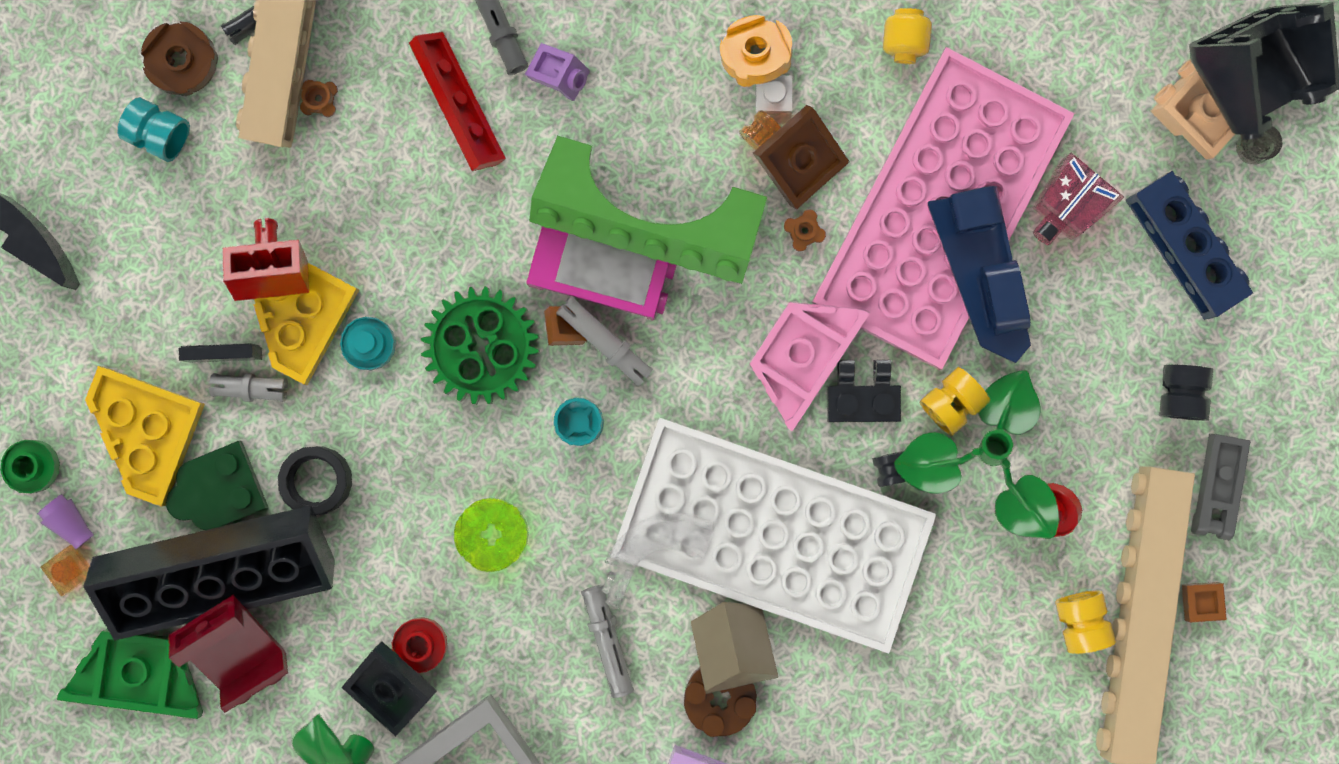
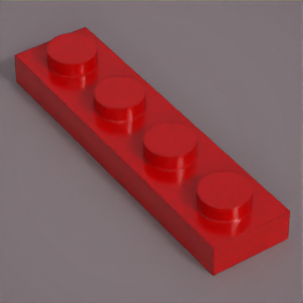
[409,32,506,171]

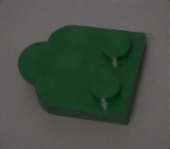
[166,441,268,530]

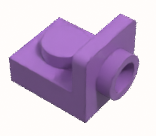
[525,43,590,101]

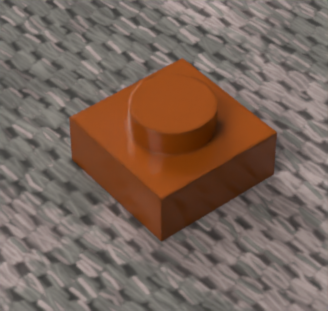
[544,306,587,346]
[1181,582,1227,623]

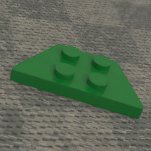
[57,629,203,719]

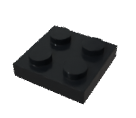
[341,641,437,737]

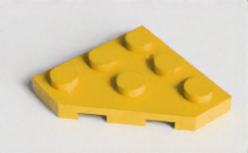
[253,263,359,385]
[85,366,205,507]

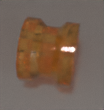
[739,110,781,150]

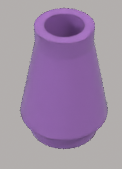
[37,494,94,549]

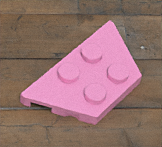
[750,302,870,431]

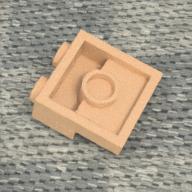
[1151,59,1235,160]

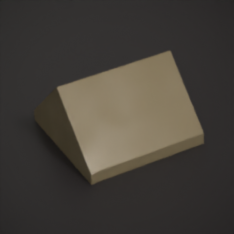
[691,602,778,694]

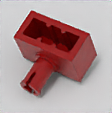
[222,218,309,301]

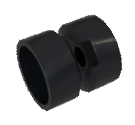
[1159,364,1213,421]

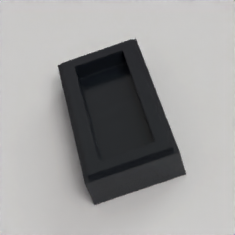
[178,343,262,363]

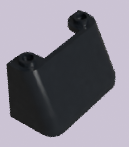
[1189,2,1339,139]

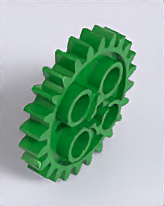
[421,286,540,405]

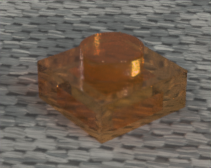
[40,545,90,596]

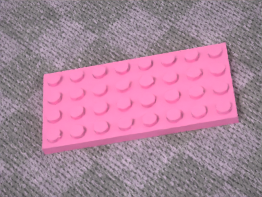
[812,47,1075,370]

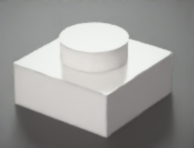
[755,75,792,114]

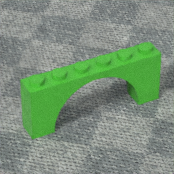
[529,135,767,284]

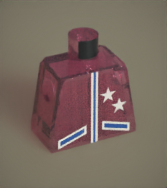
[1032,152,1124,245]

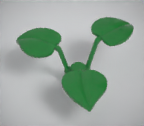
[894,370,1059,539]
[292,714,375,764]

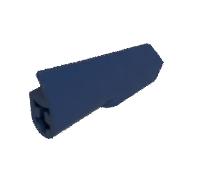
[927,186,1031,363]

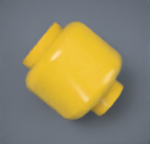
[883,8,932,64]

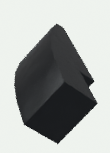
[0,193,80,290]

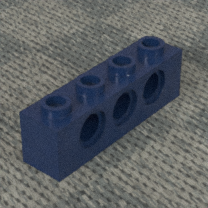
[1125,171,1254,320]

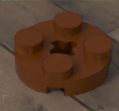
[141,21,218,96]
[684,667,757,737]

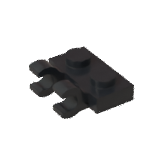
[827,360,901,422]

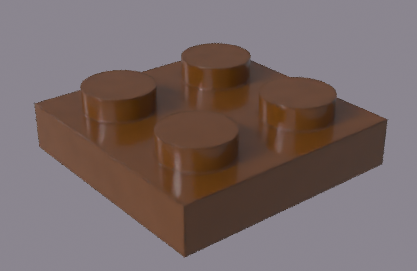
[753,105,850,210]

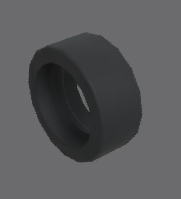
[278,446,352,515]

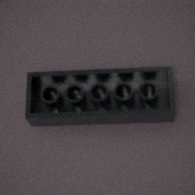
[83,505,335,641]

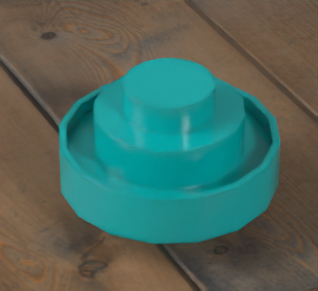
[340,316,396,371]

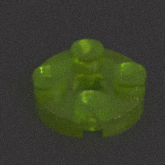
[454,498,529,572]

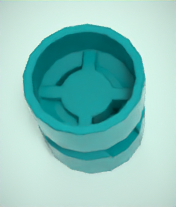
[117,97,190,162]
[553,398,604,446]

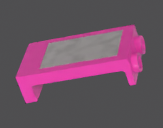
[526,227,677,321]

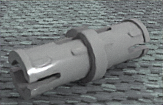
[209,373,288,402]

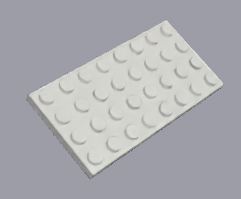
[611,417,936,654]

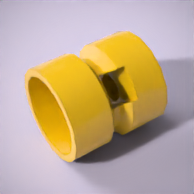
[919,367,990,436]
[1055,590,1116,654]

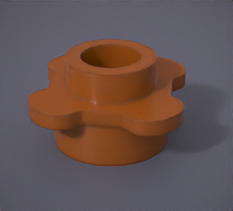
[300,80,338,117]
[784,209,826,252]

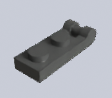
[1191,434,1251,541]

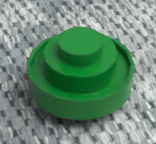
[0,440,60,493]

